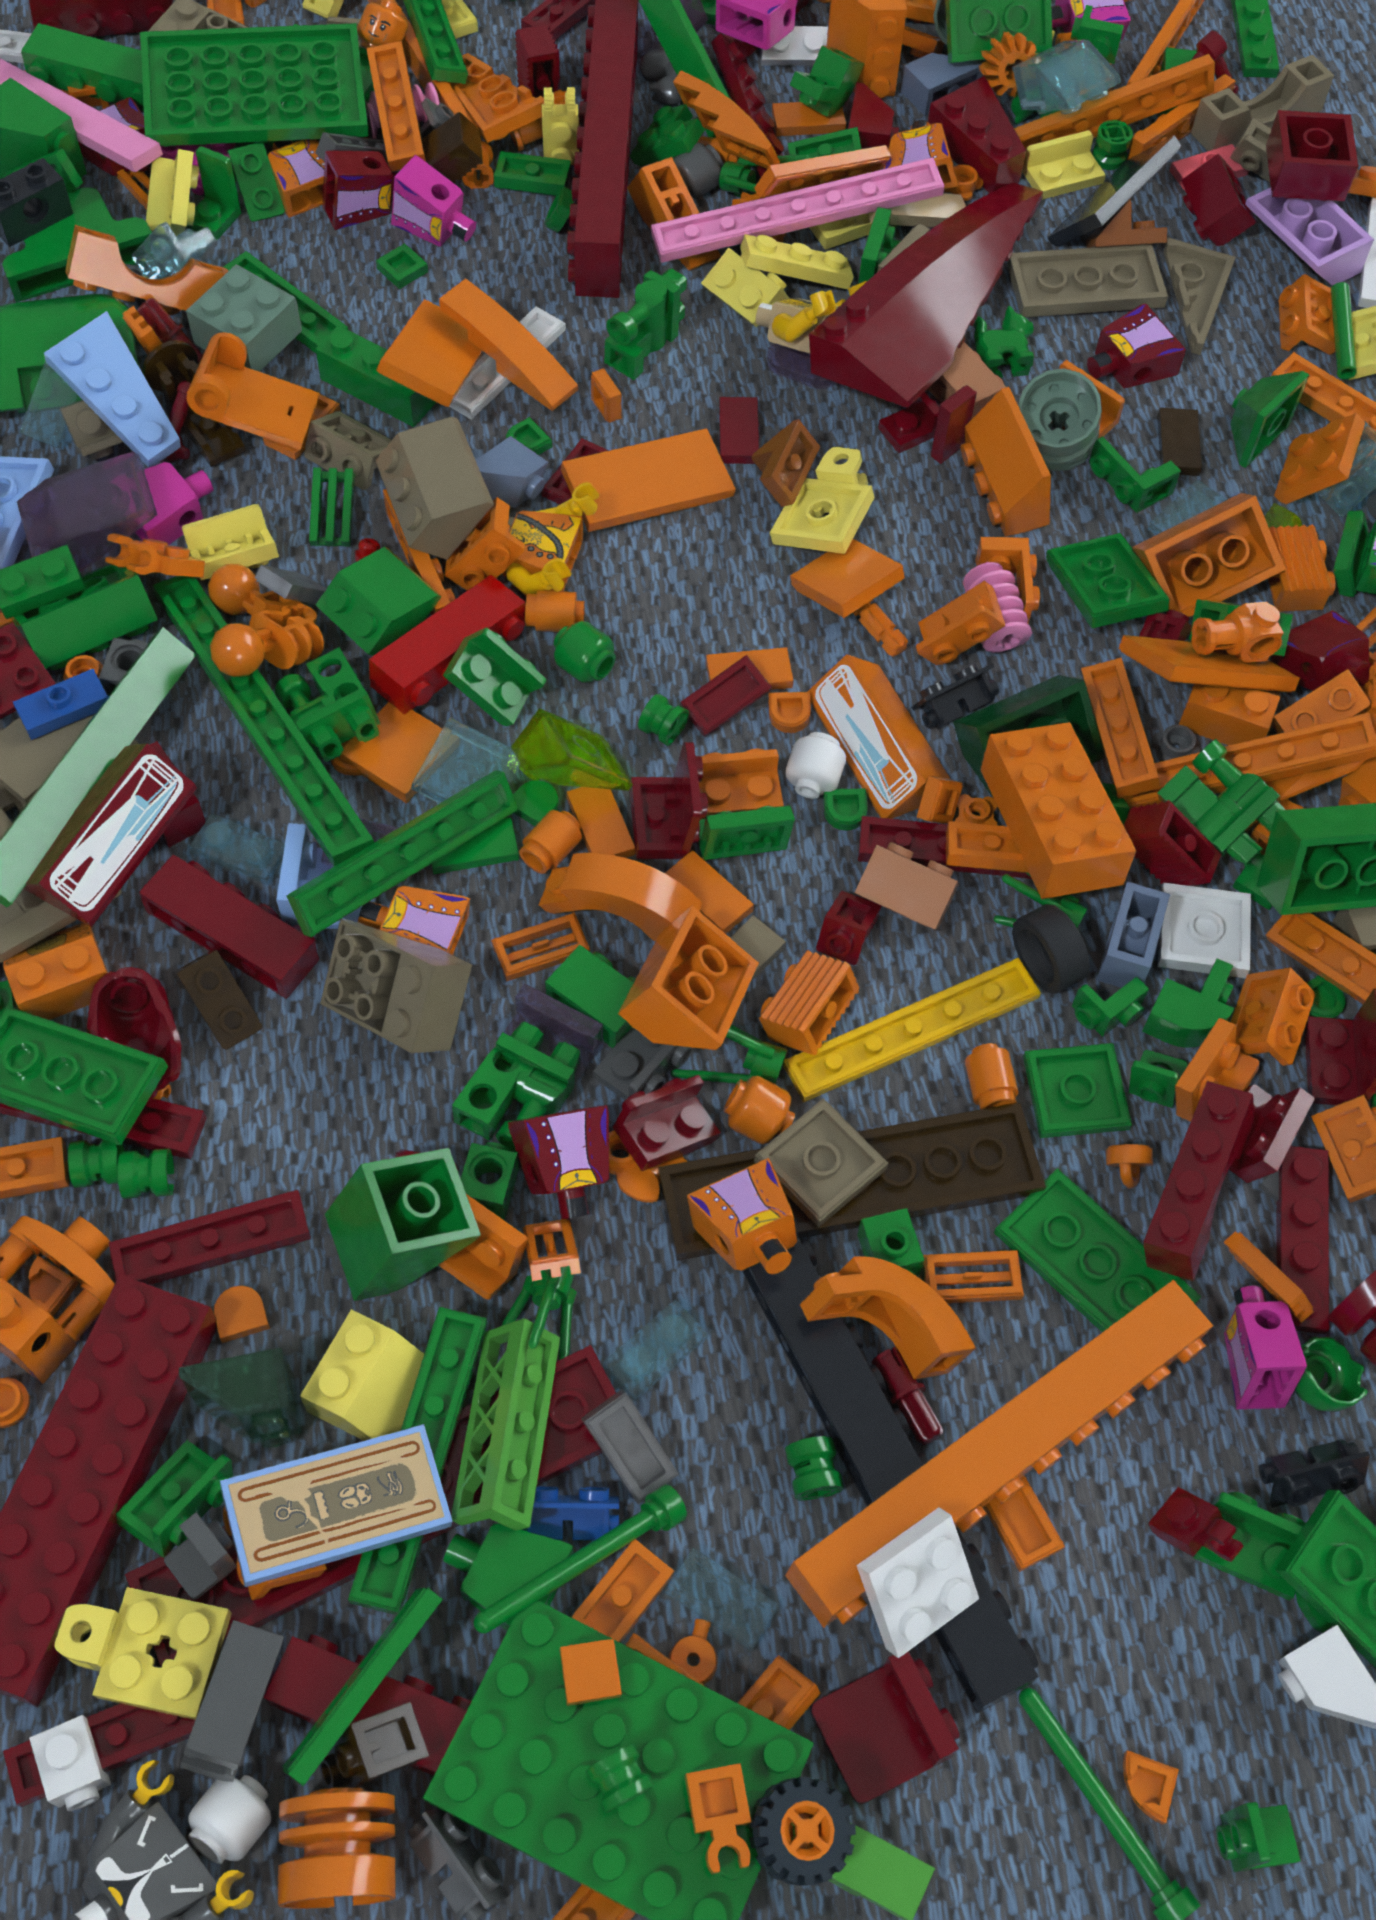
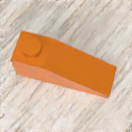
[627,157,721,271]

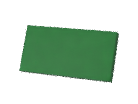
[0,1006,168,1145]
[994,1168,1201,1332]

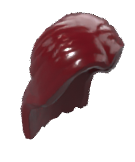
[87,967,182,1101]

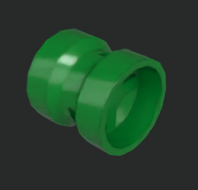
[1092,120,1133,170]
[68,1139,125,1188]
[118,1149,174,1199]
[785,1436,844,1501]

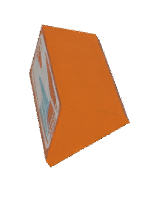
[807,654,951,819]

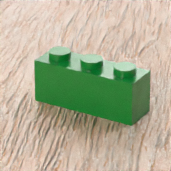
[315,325,436,427]

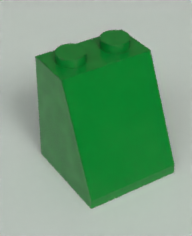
[0,77,87,179]
[325,1148,481,1301]

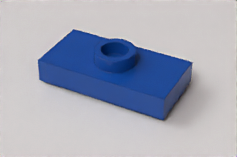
[13,669,108,740]

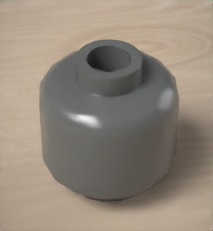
[673,143,724,199]

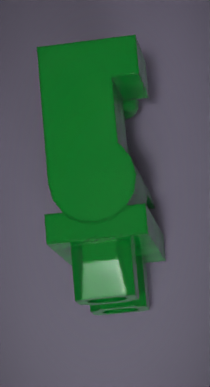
[604,268,687,380]
[275,647,380,762]
[1157,739,1285,867]
[452,1021,580,1153]

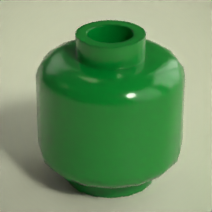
[553,621,616,683]

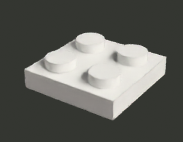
[1157,883,1251,978]
[856,1507,979,1658]

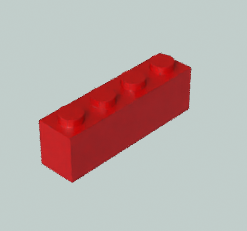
[369,575,525,715]

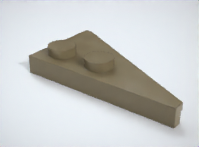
[1163,237,1236,355]

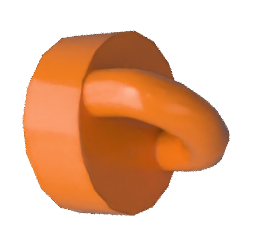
[1106,1144,1153,1189]

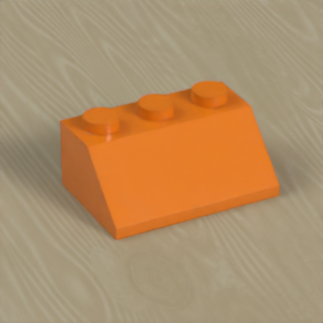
[826,0,907,98]
[960,386,1051,537]
[1132,493,1286,617]
[618,905,759,1050]

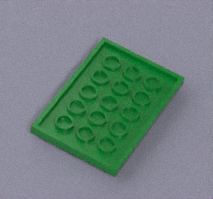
[140,23,368,146]
[423,1601,814,1920]

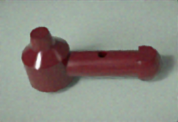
[1192,31,1239,95]
[163,381,191,463]

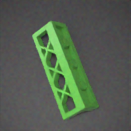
[451,1318,560,1531]

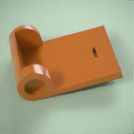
[187,332,320,450]

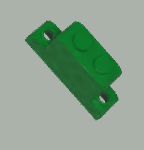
[2,187,159,303]

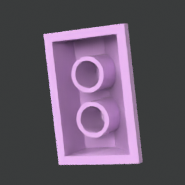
[1245,187,1374,286]

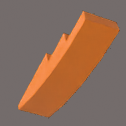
[673,71,780,169]
[439,278,578,411]

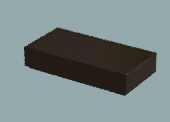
[1157,407,1202,476]

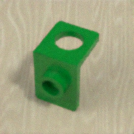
[1129,1050,1187,1108]

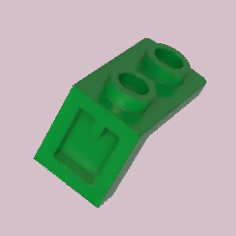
[228,142,285,222]
[186,146,241,240]
[1089,437,1181,513]
[1216,1802,1301,1872]

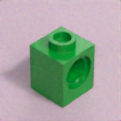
[461,1142,519,1221]

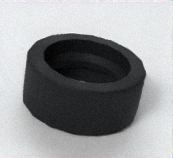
[1012,904,1090,994]

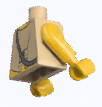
[756,281,867,354]

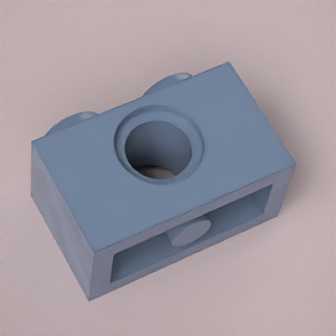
[1096,881,1170,988]

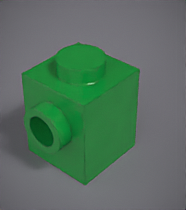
[857,1208,925,1276]

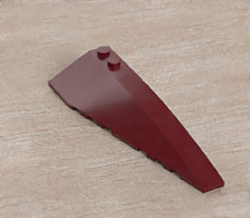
[809,183,1043,408]

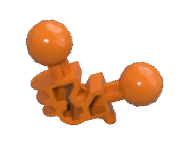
[208,564,324,677]

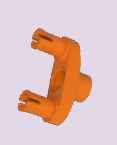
[0,1216,115,1343]

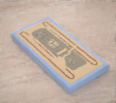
[220,1424,453,1587]

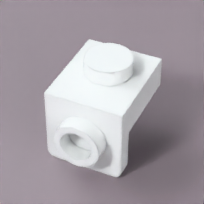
[29,1715,111,1811]

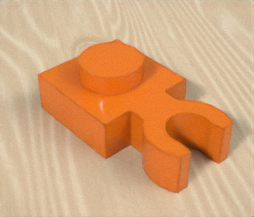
[685,1763,751,1874]

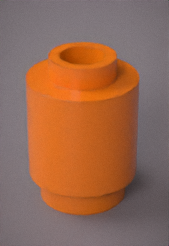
[525,590,585,632]
[519,810,582,874]
[964,1043,1019,1109]

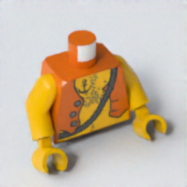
[502,482,599,596]

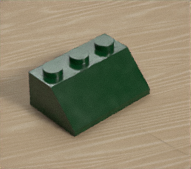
[953,675,1105,798]

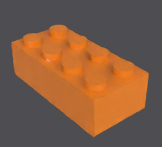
[980,722,1136,899]

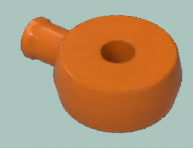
[669,1619,718,1685]

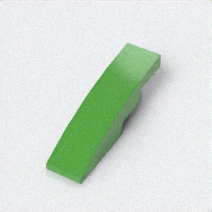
[791,1822,935,1920]

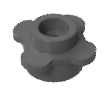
[1151,725,1201,761]

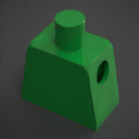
[443,1523,574,1631]

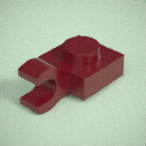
[1148,1487,1244,1562]

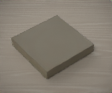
[754,1098,888,1228]

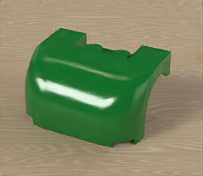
[0,294,139,413]

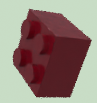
[1266,110,1359,201]

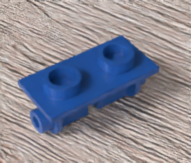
[522,1486,619,1540]

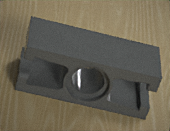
[180,1620,284,1782]

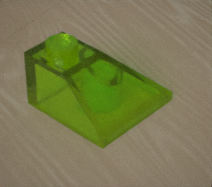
[511,708,633,791]

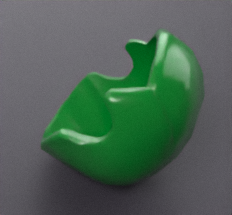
[1295,1337,1368,1412]

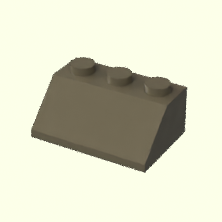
[376,417,494,559]

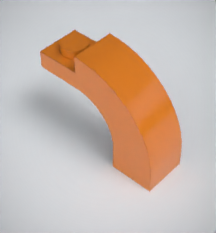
[539,853,702,941]
[800,1256,976,1379]

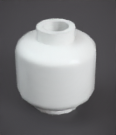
[786,732,846,799]
[188,1775,271,1864]

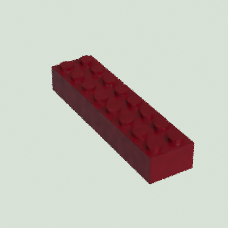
[0,1275,217,1708]

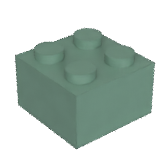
[186,264,302,372]

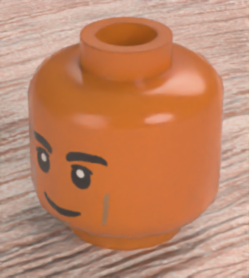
[357,0,408,48]

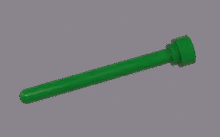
[473,1484,687,1634]
[1019,1687,1201,1920]

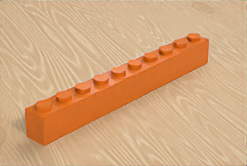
[785,1280,1214,1628]

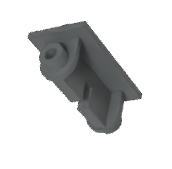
[408,1807,508,1920]

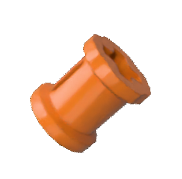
[462,141,494,189]

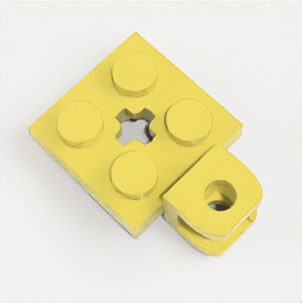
[770,447,875,554]
[54,1587,232,1720]

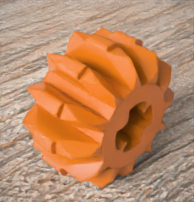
[978,32,1041,97]

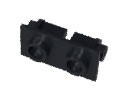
[911,663,999,729]
[1259,1439,1370,1508]

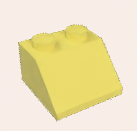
[300,1309,424,1441]

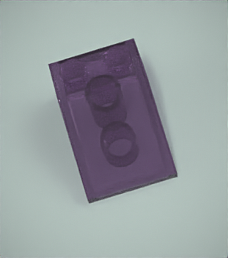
[17,451,158,573]

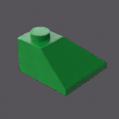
[1230,371,1309,468]

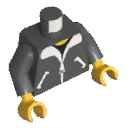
[69,1760,254,1920]

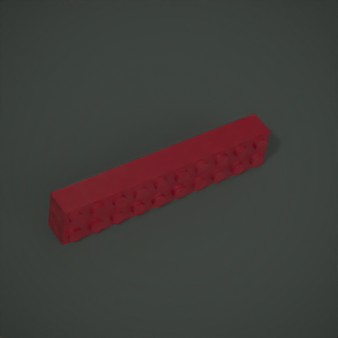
[567,0,638,298]

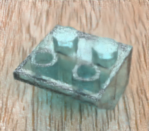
[1012,40,1121,114]

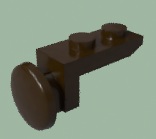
[143,340,246,467]

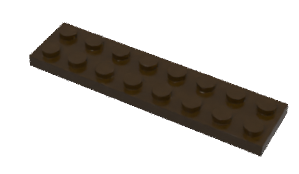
[658,1103,1046,1261]

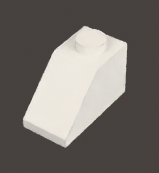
[1278,1625,1376,1729]

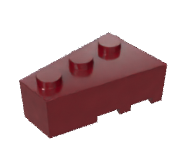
[928,76,1026,193]

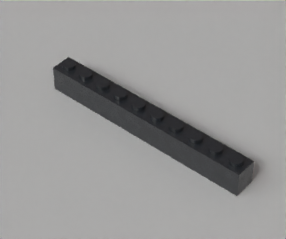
[742,1234,1039,1714]

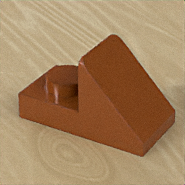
[1086,199,1167,248]
[751,419,820,507]

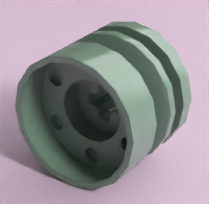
[1018,368,1102,471]

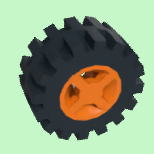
[749,1777,856,1886]

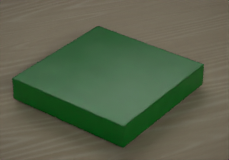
[1023,1043,1132,1138]

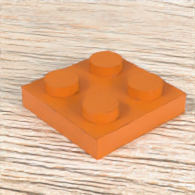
[1274,413,1365,504]

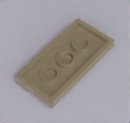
[1007,243,1168,317]

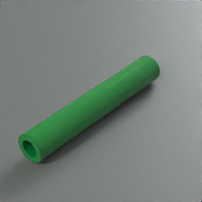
[1330,282,1357,380]

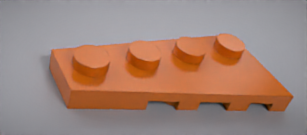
[448,53,544,143]

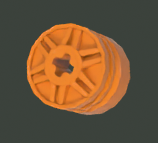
[278,1788,396,1909]

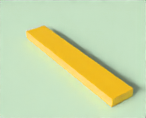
[783,957,1041,1103]

